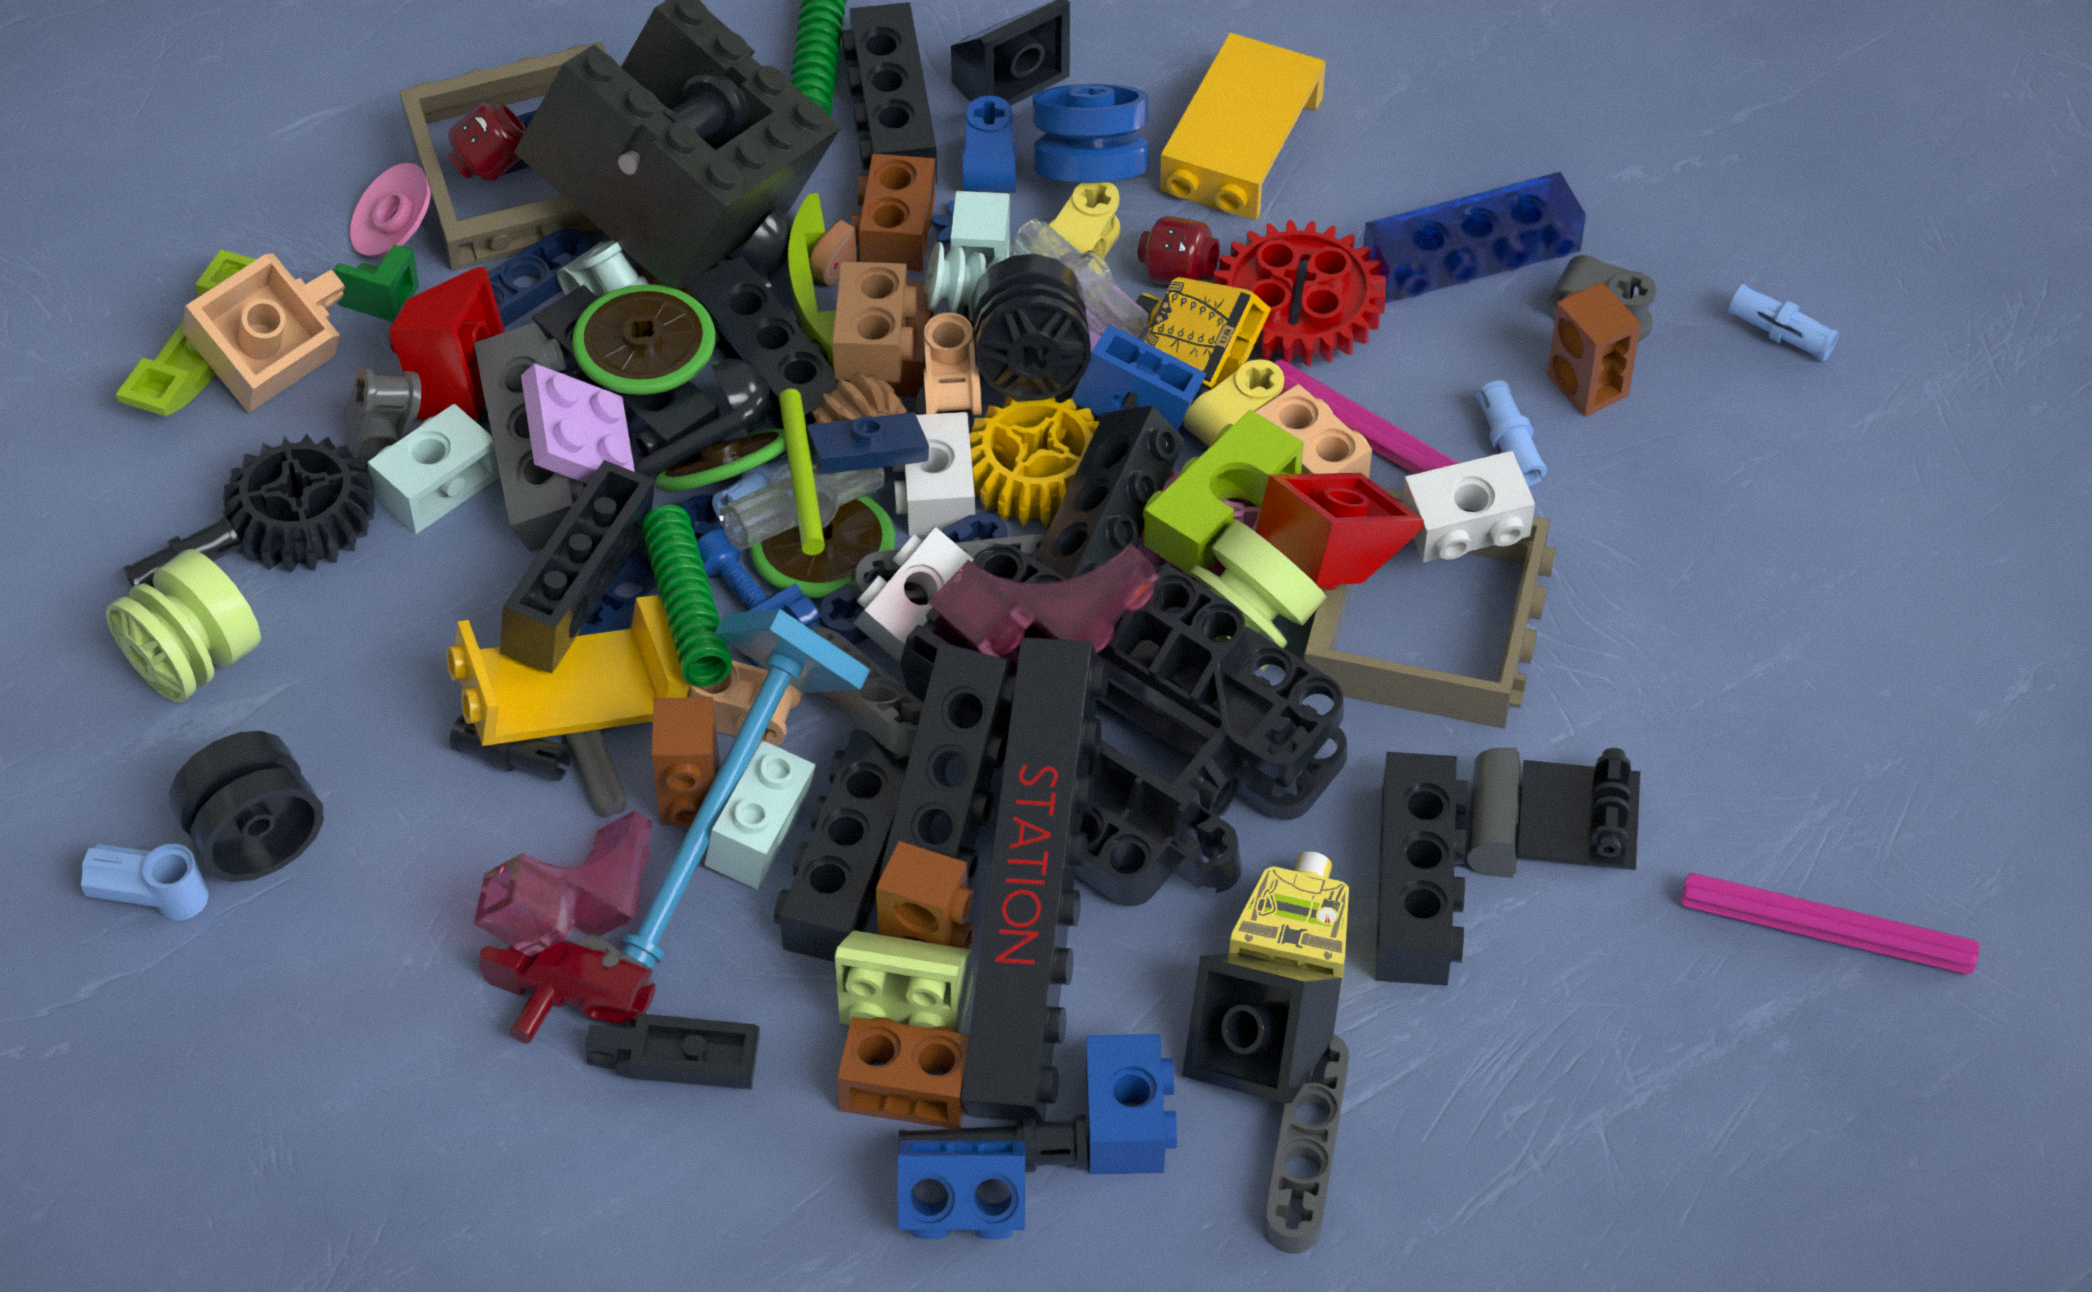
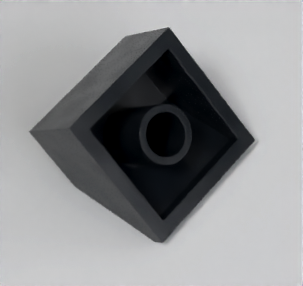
[1182,953,1342,1104]

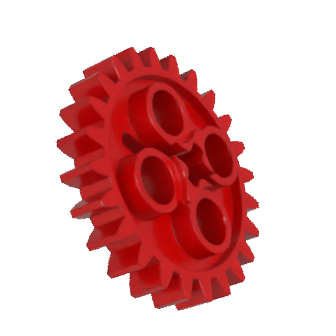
[1213,220,1386,366]

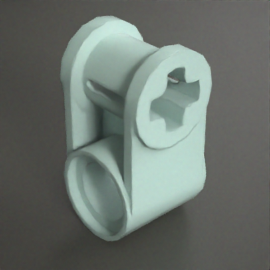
[557,240,649,298]

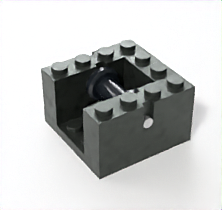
[514,0,841,290]

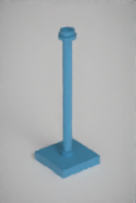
[620,609,871,969]

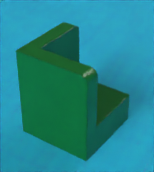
[333,244,419,322]

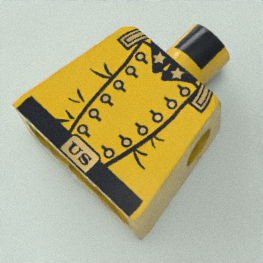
[1132,277,1271,391]

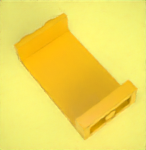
[1160,33,1326,221]
[446,595,690,746]

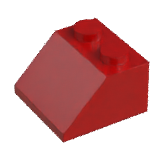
[389,267,505,420]
[1255,473,1424,590]

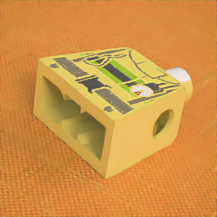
[1229,852,1349,998]

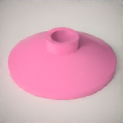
[350,163,431,259]

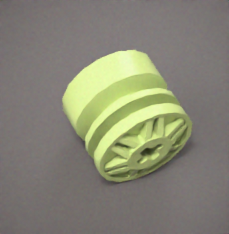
[1190,520,1326,671]
[105,549,261,703]

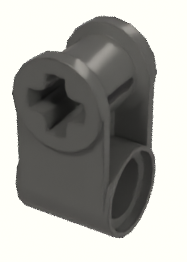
[1547,255,1656,341]
[343,367,421,468]

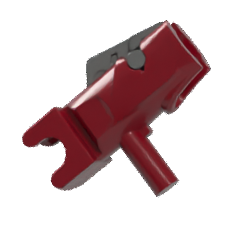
[479,912,656,1044]

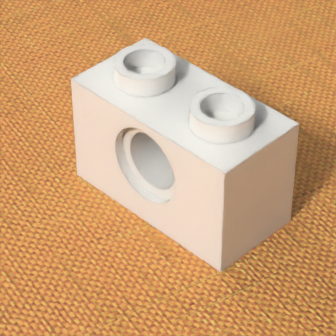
[893,412,975,536]
[1402,451,1535,563]
[853,527,974,663]

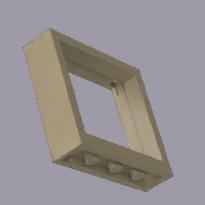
[400,41,606,271]
[1304,487,1556,729]

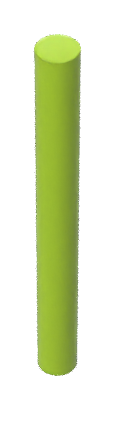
[779,389,825,555]

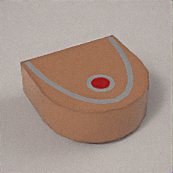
[809,220,857,286]

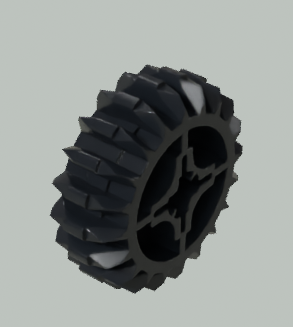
[223,434,375,573]

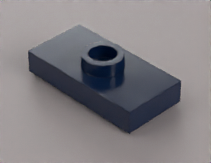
[807,412,929,474]

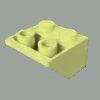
[835,931,973,1033]

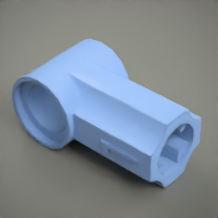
[81,844,209,921]

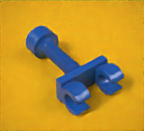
[697,529,822,667]

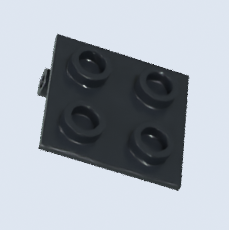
[1517,748,1641,870]

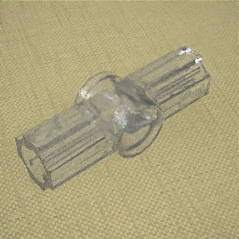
[1010,219,1148,339]
[720,462,884,551]

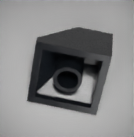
[951,0,1070,106]

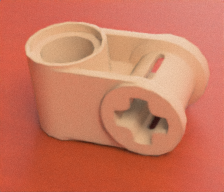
[923,312,982,415]
[688,661,803,746]

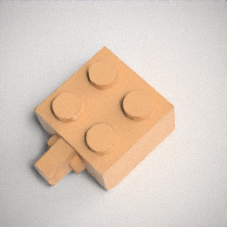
[182,253,345,414]

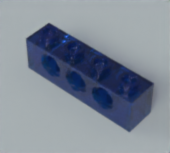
[1363,172,1586,303]

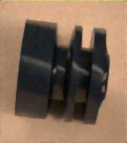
[971,253,1091,401]

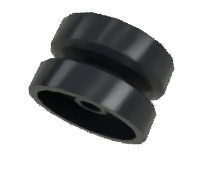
[169,730,324,882]

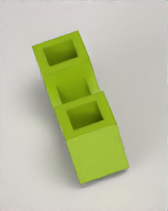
[1143,409,1304,578]

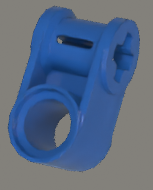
[963,95,1016,193]

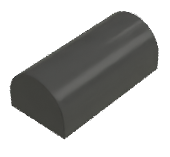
[1467,747,1522,878]

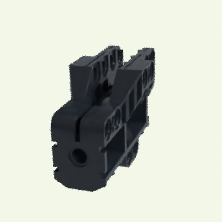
[900,544,1348,906]

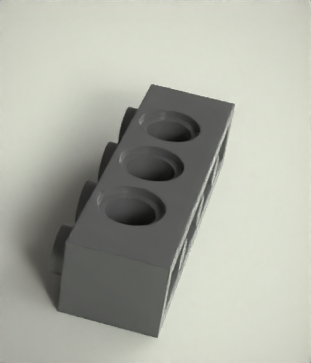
[474,322,587,551]

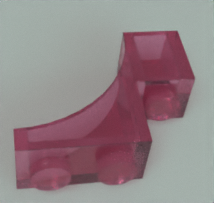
[928,544,1161,657]
[473,810,653,957]

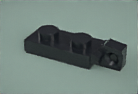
[585,1013,760,1090]

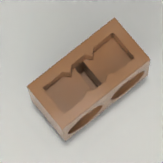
[832,261,917,382]

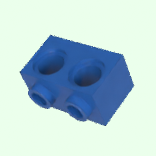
[898,1140,1025,1239]

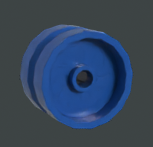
[1033,83,1149,183]

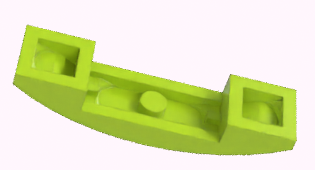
[788,193,836,369]
[116,249,257,416]

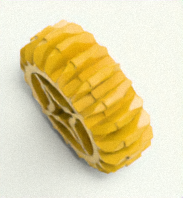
[969,396,1099,528]

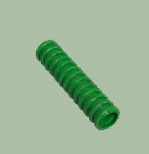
[789,0,847,117]
[641,505,733,687]

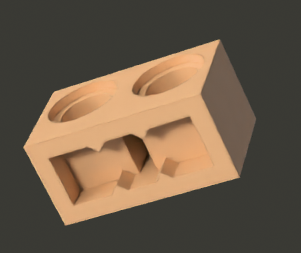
[1255,384,1372,478]

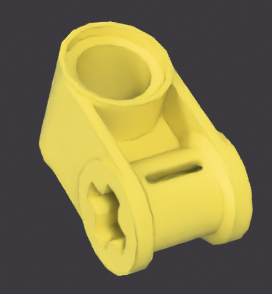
[1038,182,1121,281]
[1184,359,1284,448]

